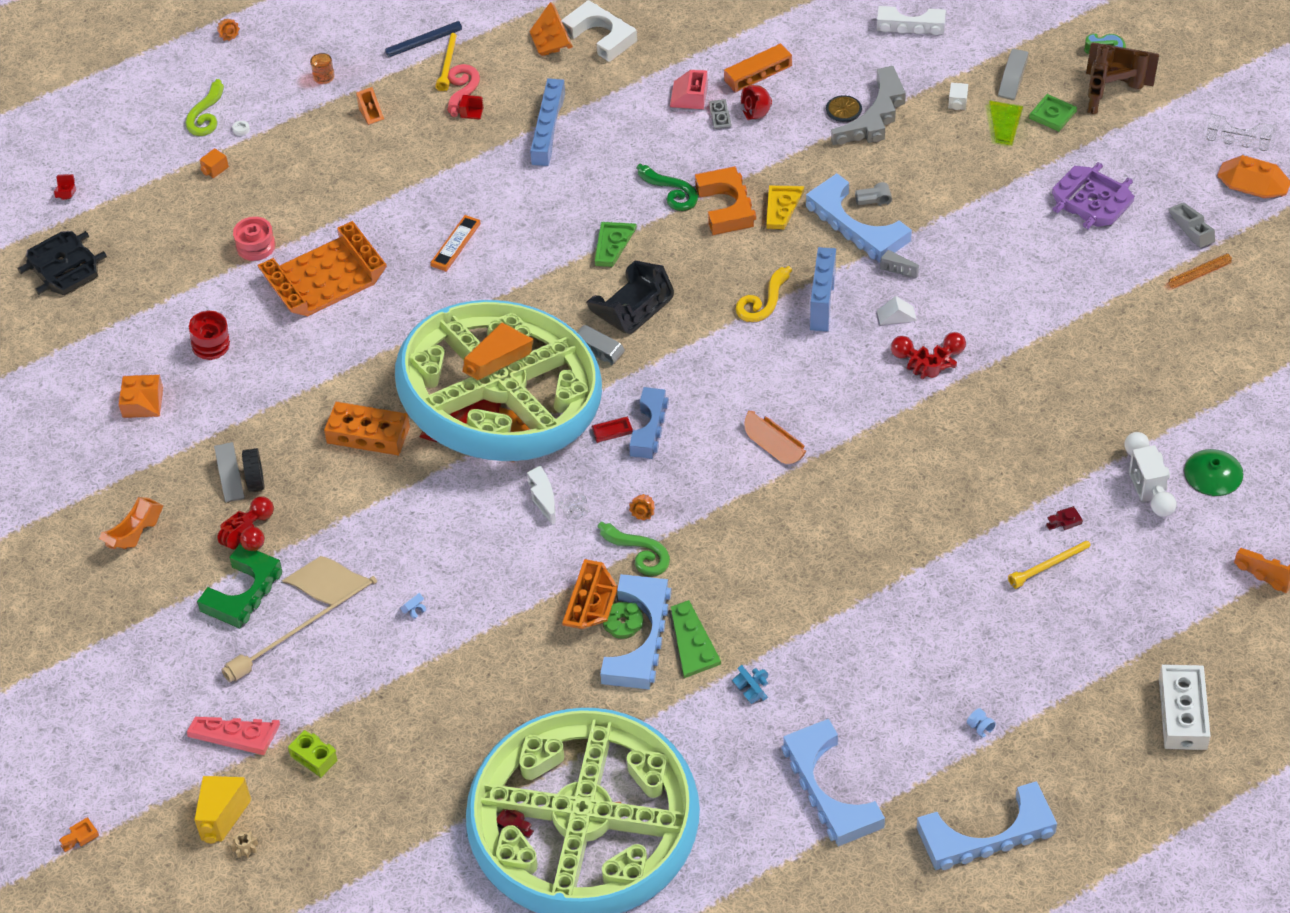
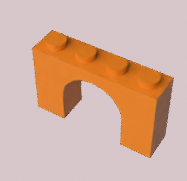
[695,166,757,235]

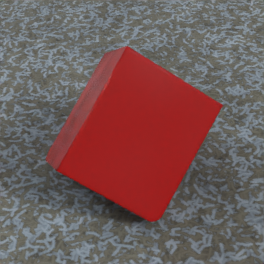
[459,95,484,120]

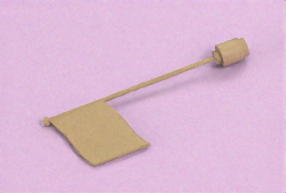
[221,556,377,682]

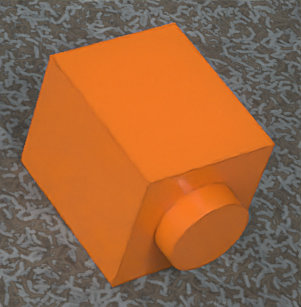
[199,148,229,178]

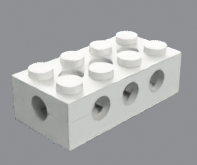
[1159,665,1210,750]

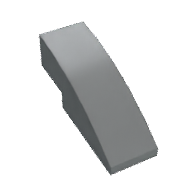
[998,49,1029,100]
[1168,202,1215,248]
[214,442,245,503]

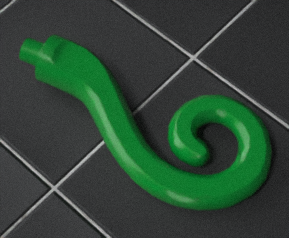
[636,164,698,211]

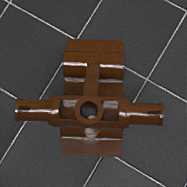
[1086,42,1159,114]

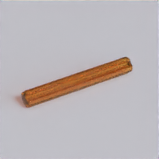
[1168,253,1232,289]

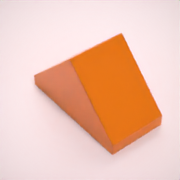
[356,87,384,125]

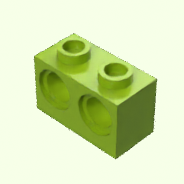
[288,730,338,778]

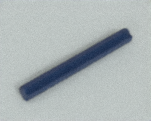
[385,21,462,57]

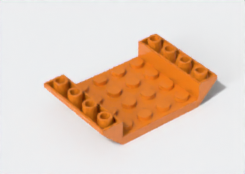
[257,221,387,316]

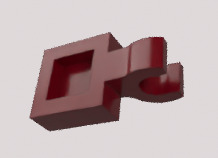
[1046,506,1083,530]
[497,809,534,838]

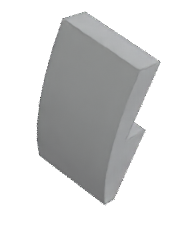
[709,99,732,129]

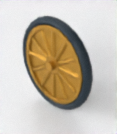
[826,95,862,122]

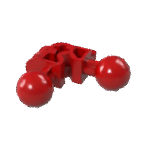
[890,332,966,380]
[217,496,274,551]

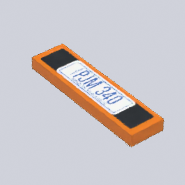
[430,215,481,272]

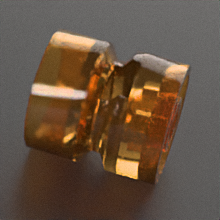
[310,53,335,84]

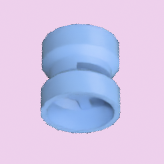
[967,708,996,738]

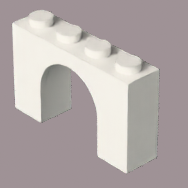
[561,0,637,62]

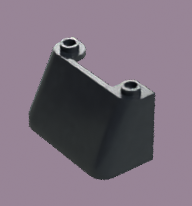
[586,260,674,334]

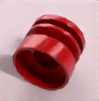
[188,310,230,360]

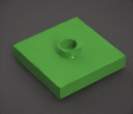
[1029,94,1077,132]

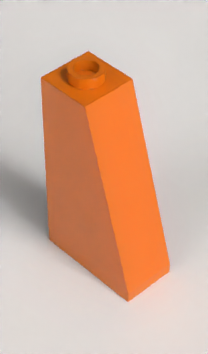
[462,323,533,380]

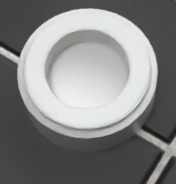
[232,121,250,136]

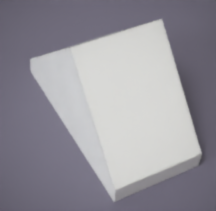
[877,296,916,325]

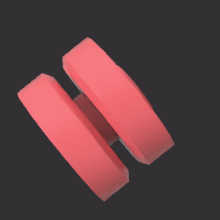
[233,216,275,261]

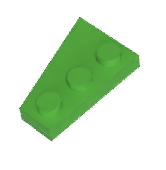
[595,222,637,267]

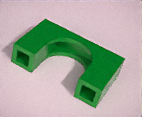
[197,543,283,629]

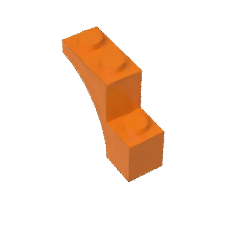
[99,497,164,549]

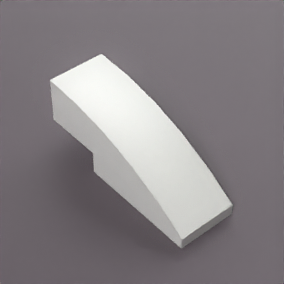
[527,466,556,525]

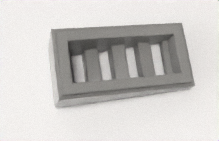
[880,250,919,278]

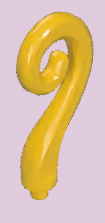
[735,266,792,322]

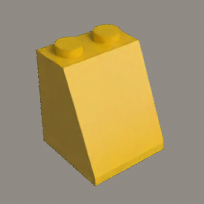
[195,776,251,844]

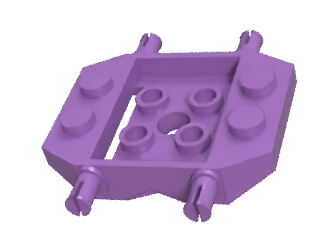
[1052,162,1135,229]

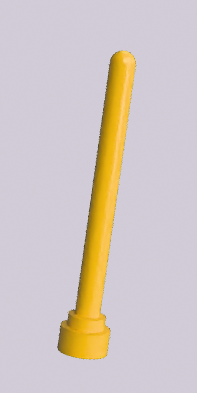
[435,33,457,91]
[1008,541,1091,589]

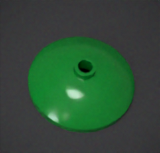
[1184,449,1244,496]

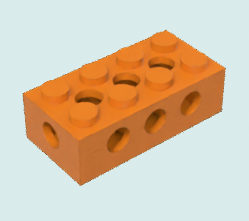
[324,402,410,456]

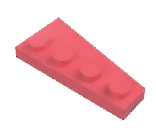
[187,716,280,755]

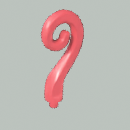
[447,64,480,117]

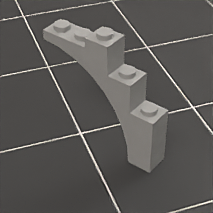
[831,66,906,145]

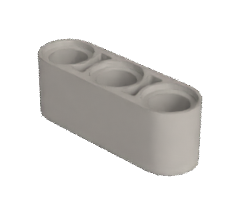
[577,325,625,365]

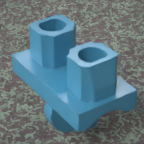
[732,665,769,704]

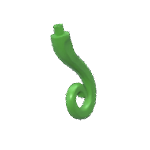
[597,521,670,576]

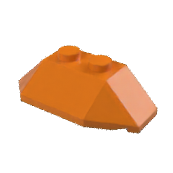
[1217,155,1290,198]
[562,559,618,629]

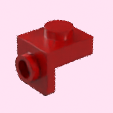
[54,174,76,200]

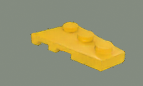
[767,185,804,229]

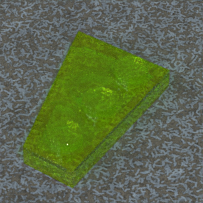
[989,100,1023,146]

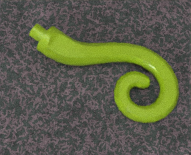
[186,79,224,136]

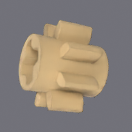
[231,831,258,858]

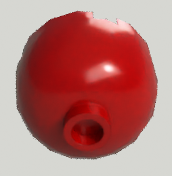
[740,85,772,120]

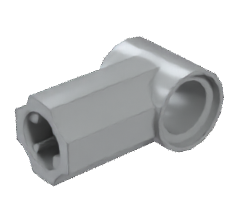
[855,182,892,206]

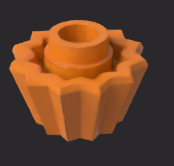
[217,19,240,41]
[629,494,655,520]

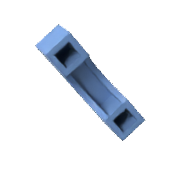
[629,387,669,459]

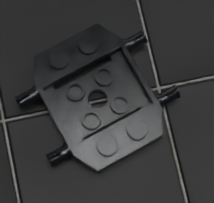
[17,231,107,295]

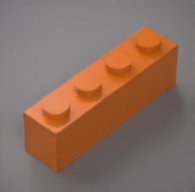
[724,43,792,93]

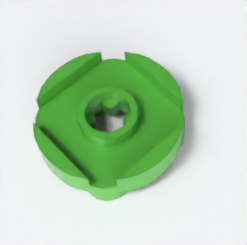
[603,602,643,639]

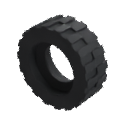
[242,448,265,492]

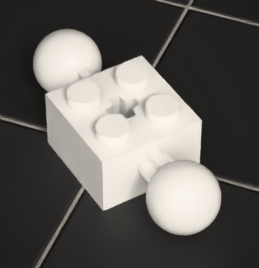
[1124,432,1177,517]

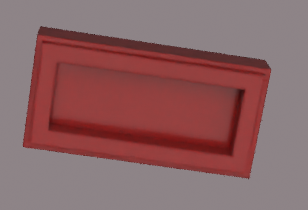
[591,416,633,443]

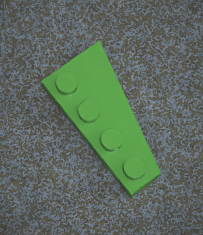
[671,600,721,678]

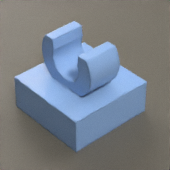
[400,593,426,618]

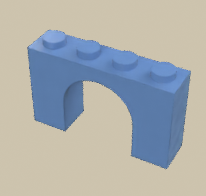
[810,247,836,332]

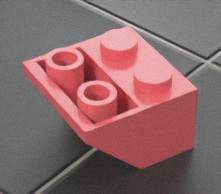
[670,70,708,109]

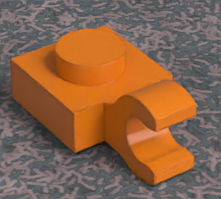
[59,817,99,852]

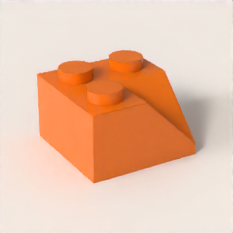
[119,374,163,418]

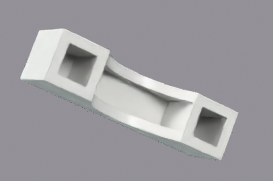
[877,6,946,35]

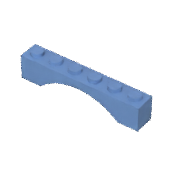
[530,78,565,166]

